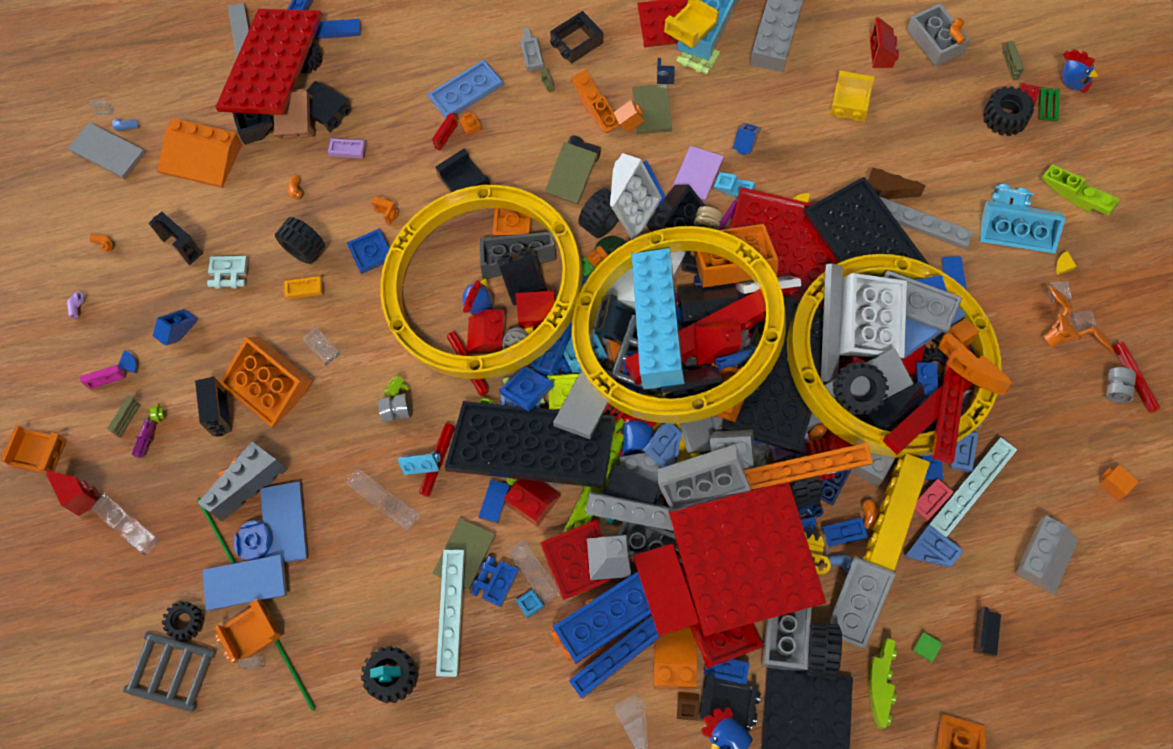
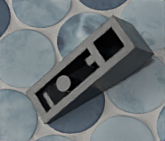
[868,382,926,432]

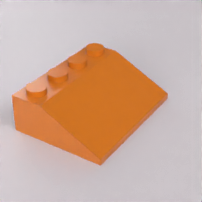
[157,118,242,188]
[694,224,778,287]
[220,337,313,428]

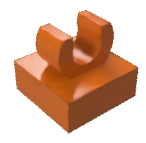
[458,112,482,136]
[587,246,609,268]

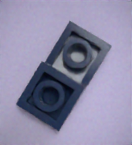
[821,470,851,506]

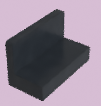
[973,607,1001,657]

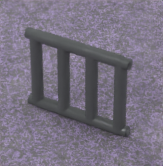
[611,315,657,394]
[123,632,216,712]

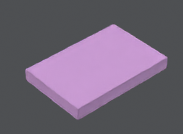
[671,146,724,203]

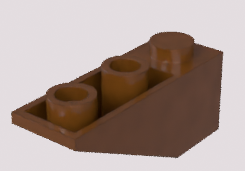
[868,168,926,200]

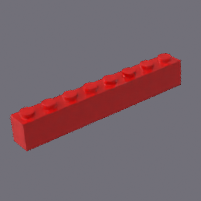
[625,289,766,386]

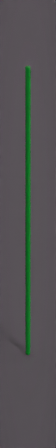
[197,497,315,711]

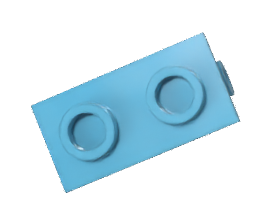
[992,184,1034,207]
[397,452,441,475]

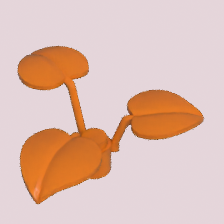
[1043,286,1114,354]

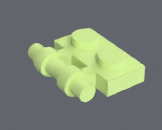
[676,50,720,75]

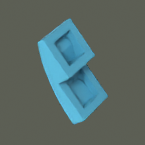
[714,172,755,198]

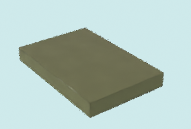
[633,84,672,134]
[545,142,598,205]
[433,519,496,590]

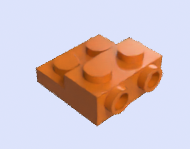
[492,208,532,237]

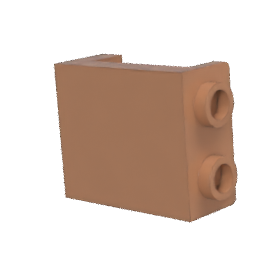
[274,89,314,140]

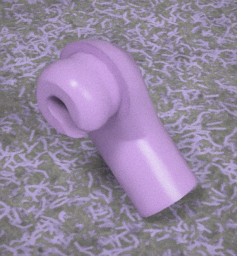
[67,291,85,319]

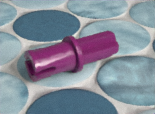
[132,419,156,458]

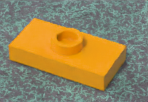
[284,276,323,300]

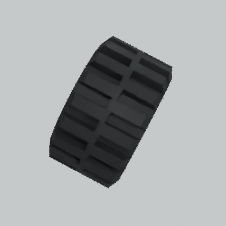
[983,86,1035,136]
[578,188,619,238]
[274,217,325,264]
[833,362,889,414]
[782,453,822,508]
[806,622,842,679]
[361,646,418,703]

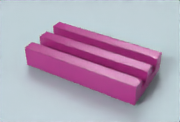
[80,365,126,389]

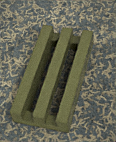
[1002,41,1024,80]
[107,396,140,438]

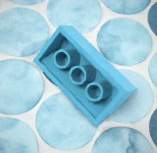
[980,201,1066,253]

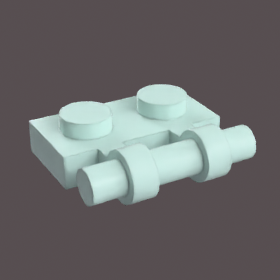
[207,256,248,289]

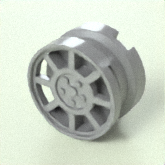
[502,327,529,350]

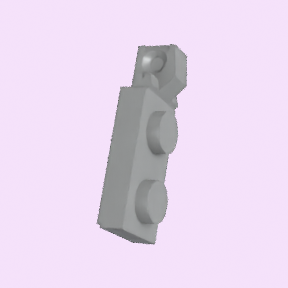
[520,28,544,72]

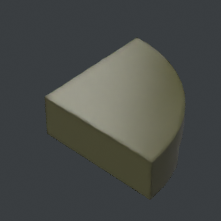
[540,67,554,93]

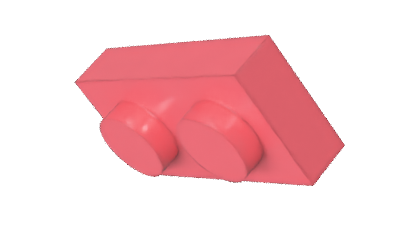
[914,479,953,522]

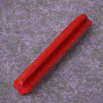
[447,331,489,396]
[1113,342,1160,413]
[419,423,455,497]

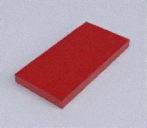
[633,544,699,637]

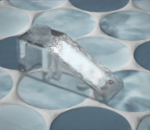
[507,539,560,605]
[613,694,648,749]

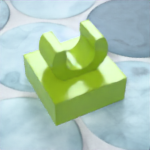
[383,376,409,397]

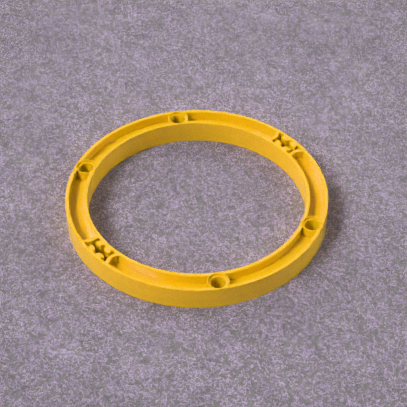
[380,185,583,379]
[572,226,786,424]
[787,254,1002,458]

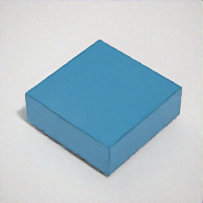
[516,589,544,619]

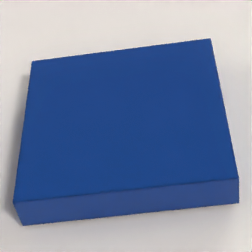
[347,228,389,274]
[499,366,554,412]

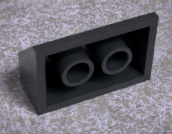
[232,113,273,145]
[646,184,706,232]
[677,283,739,326]
[656,365,723,399]

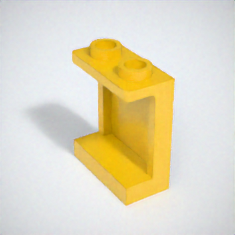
[664,0,719,49]
[830,71,875,122]

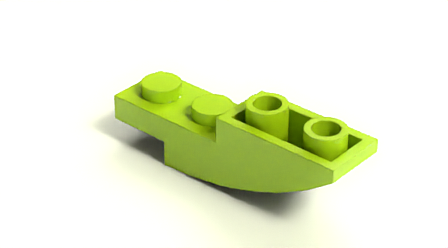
[1042,164,1120,216]
[868,639,897,730]

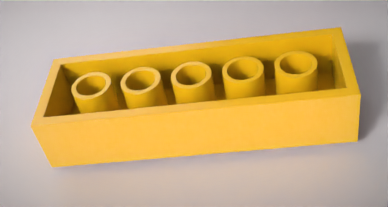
[862,453,930,571]

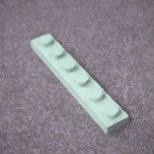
[929,437,1017,537]
[436,550,465,677]

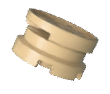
[694,206,722,229]

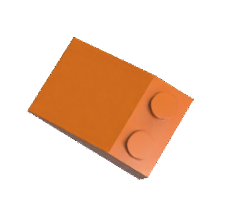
[653,628,697,690]
[936,714,986,749]

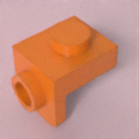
[371,196,398,225]

